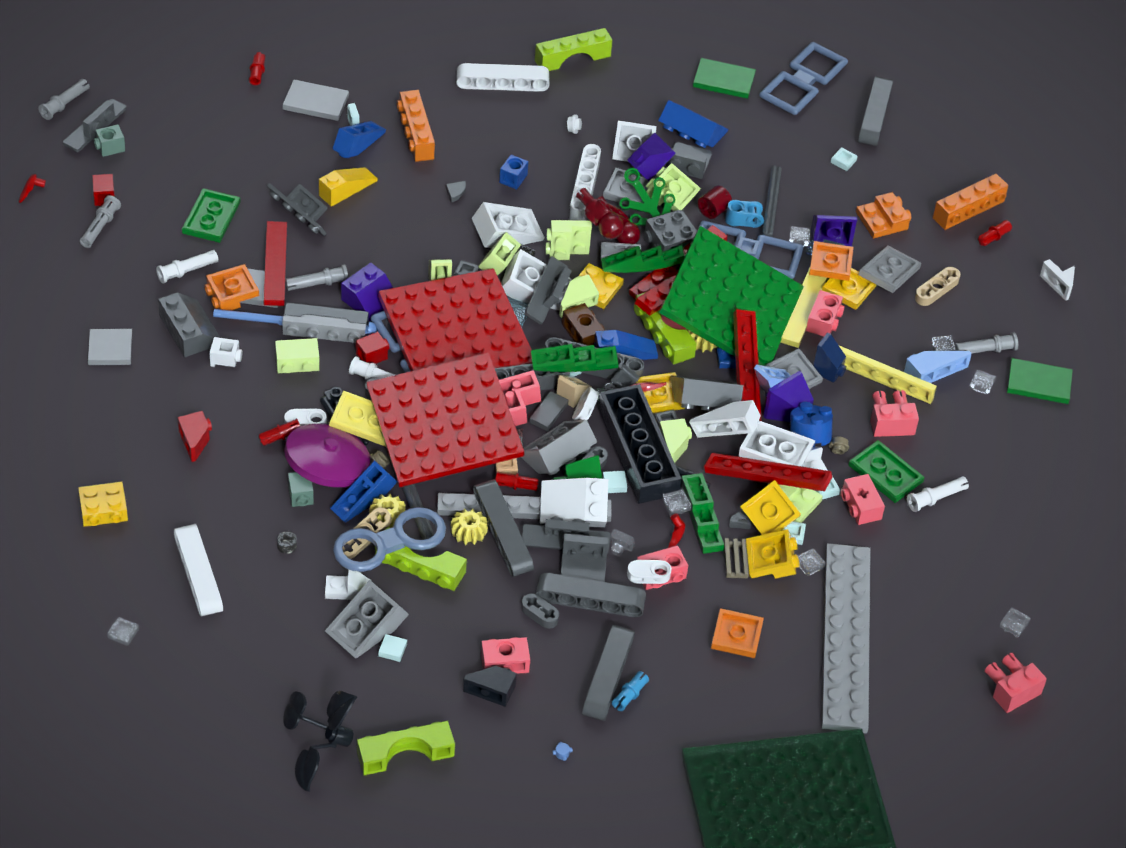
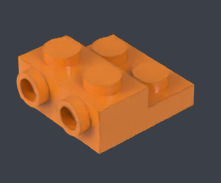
[856,192,911,239]
[204,264,260,311]

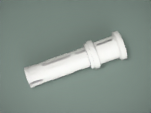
[156,250,218,283]
[349,356,395,380]
[907,476,969,512]

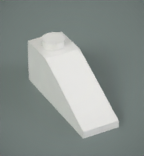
[689,400,761,438]

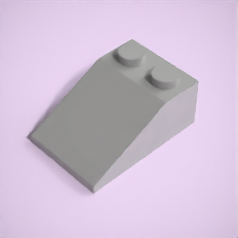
[325,580,409,658]

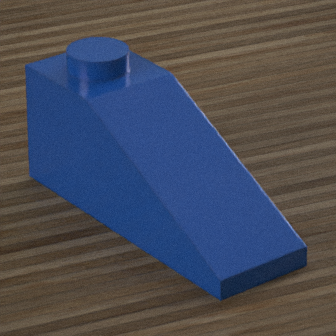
[333,121,386,158]
[594,330,658,360]
[330,461,397,523]

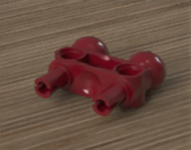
[576,188,640,244]

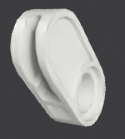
[572,387,599,420]
[284,409,327,426]
[627,560,672,584]

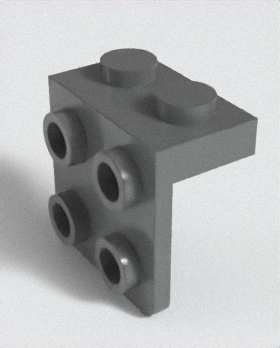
[665,142,712,179]
[643,210,697,252]
[561,534,609,582]

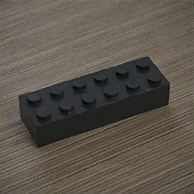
[598,384,682,504]

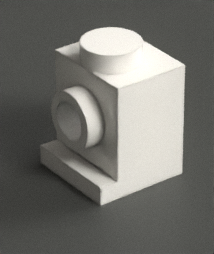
[210,337,242,367]

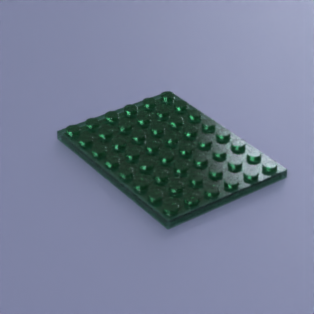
[682,729,896,848]

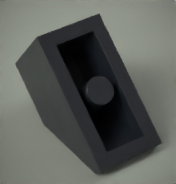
[463,666,517,707]

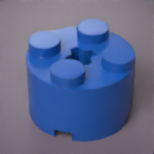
[790,402,833,447]

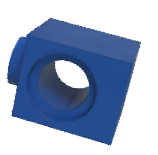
[499,155,528,190]

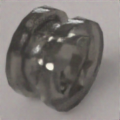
[277,531,297,554]

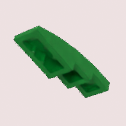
[601,245,685,273]
[531,344,619,372]
[681,473,724,554]

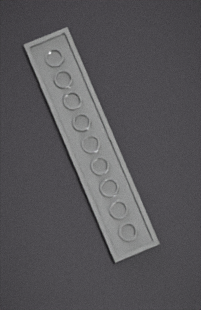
[822,543,870,733]

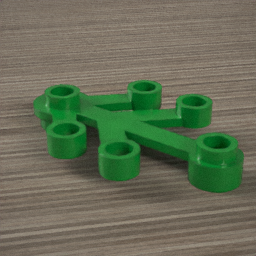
[620,168,676,226]

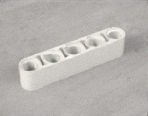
[457,63,549,91]
[569,144,601,221]
[174,524,223,616]

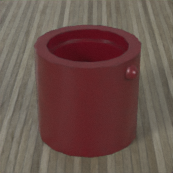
[698,185,732,219]

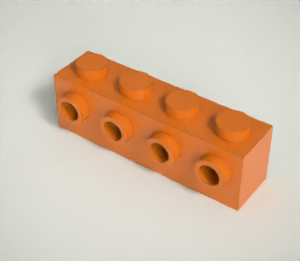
[397,90,435,162]
[933,174,1009,230]

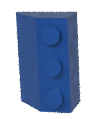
[658,100,728,148]

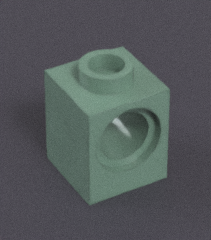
[93,124,125,157]
[288,472,314,507]

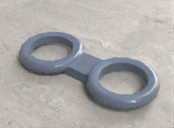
[333,507,446,572]

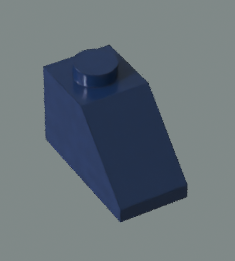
[814,332,847,383]

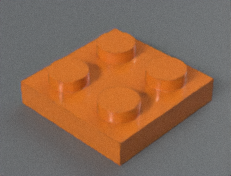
[809,241,854,281]
[711,608,764,658]

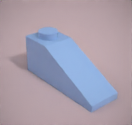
[904,351,971,383]
[754,365,791,397]

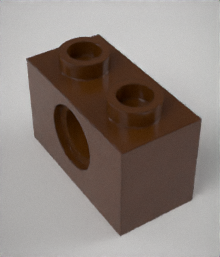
[562,303,605,346]

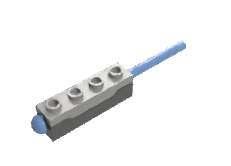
[213,303,377,343]

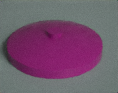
[284,424,370,487]

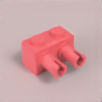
[870,390,919,437]
[984,653,1047,713]

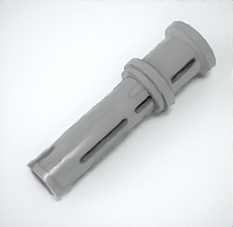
[38,79,90,120]
[80,195,121,248]
[285,264,348,291]
[955,332,1018,354]

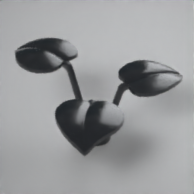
[283,691,357,792]

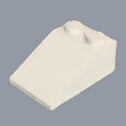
[472,202,544,248]
[501,249,571,311]
[739,421,815,467]
[540,478,608,527]

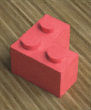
[499,370,541,426]

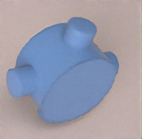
[552,742,573,761]

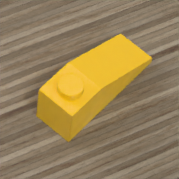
[319,167,378,207]

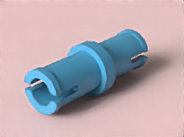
[612,671,649,711]

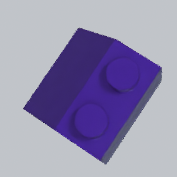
[811,215,857,247]
[341,263,393,321]

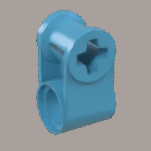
[725,200,764,228]

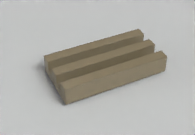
[724,538,749,578]

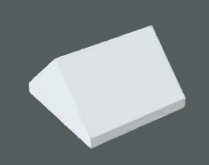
[612,121,657,161]

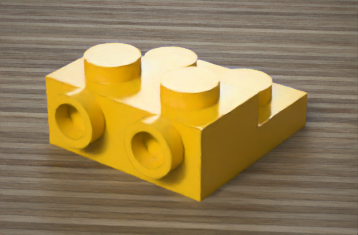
[78,482,128,527]
[746,529,800,579]

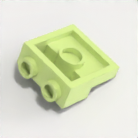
[646,163,701,211]
[545,220,592,260]
[767,484,823,523]

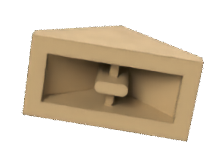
[557,375,592,408]

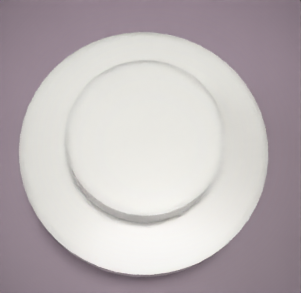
[567,115,582,134]

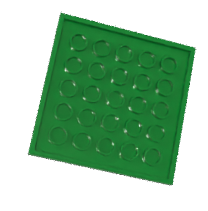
[659,226,804,366]

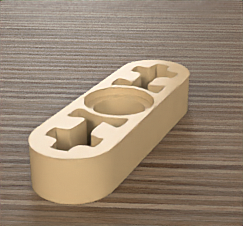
[915,267,961,306]
[342,507,392,559]

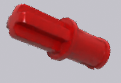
[249,52,265,85]
[978,220,1012,246]
[259,418,300,446]
[496,472,539,490]

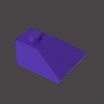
[627,133,676,181]
[763,371,814,422]

